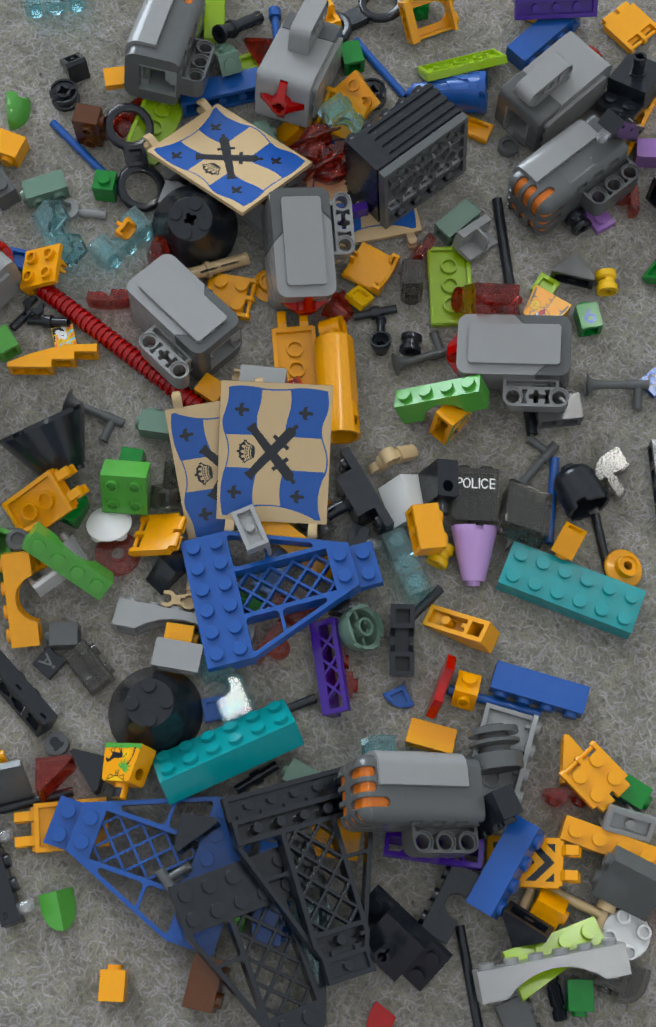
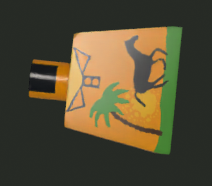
[429,405,472,446]
[102,742,156,800]

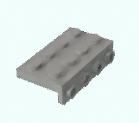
[472,703,542,804]

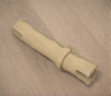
[187,252,250,279]

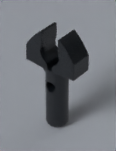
[9,296,44,331]

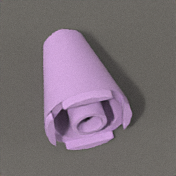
[451,524,497,586]

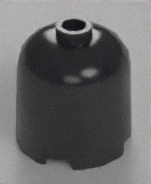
[553,463,610,521]

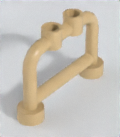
[519,888,617,932]

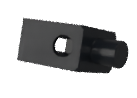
[418,459,459,517]

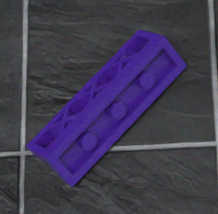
[512,0,598,20]
[309,617,351,718]
[383,832,485,871]

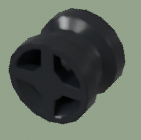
[565,209,592,236]
[399,331,423,356]

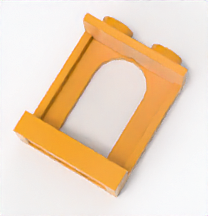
[397,0,459,45]

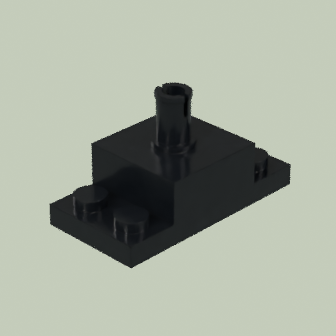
[595,52,656,120]
[327,446,394,540]
[347,884,453,992]

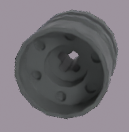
[467,723,524,775]

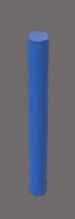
[353,37,407,98]
[49,119,107,171]
[544,457,559,545]
[447,685,542,719]

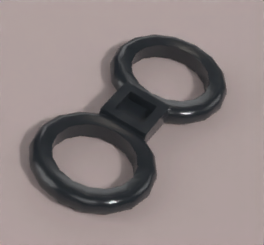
[335,0,402,43]
[104,103,165,212]

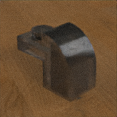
[593,446,630,503]
[150,460,182,512]
[592,963,651,1004]

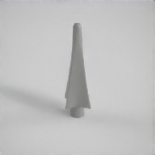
[58,531,89,560]

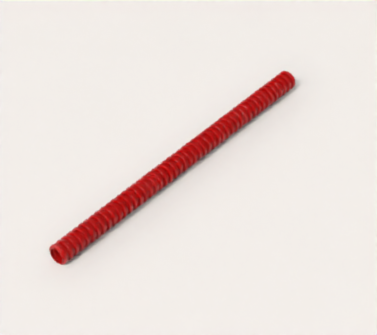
[36,285,208,407]

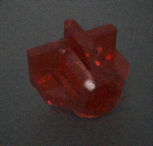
[321,290,354,323]

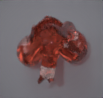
[289,123,346,185]

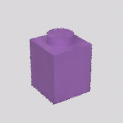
[633,138,656,168]

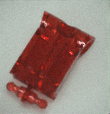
[451,282,523,316]

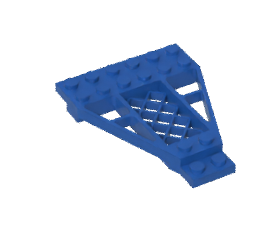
[180,531,384,672]
[43,795,251,957]

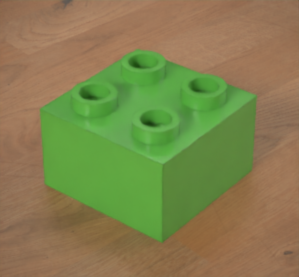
[100,459,152,515]

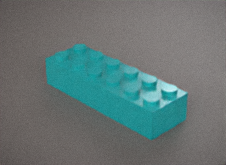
[495,541,646,640]
[153,699,305,805]

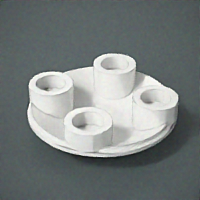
[86,508,132,542]
[602,909,652,960]

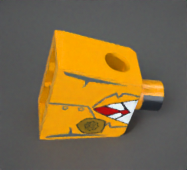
[523,285,572,317]

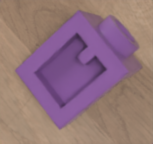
[584,201,616,235]

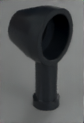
[369,316,392,356]

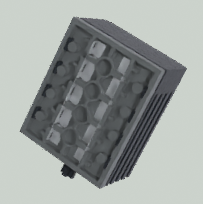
[344,83,468,229]

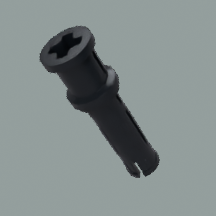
[212,11,264,44]

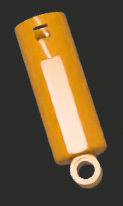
[314,315,361,445]

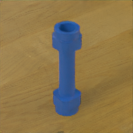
[268,6,281,42]

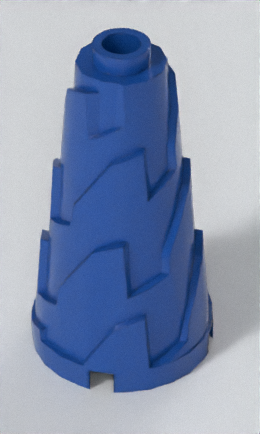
[407,71,488,114]

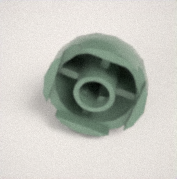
[338,604,384,652]

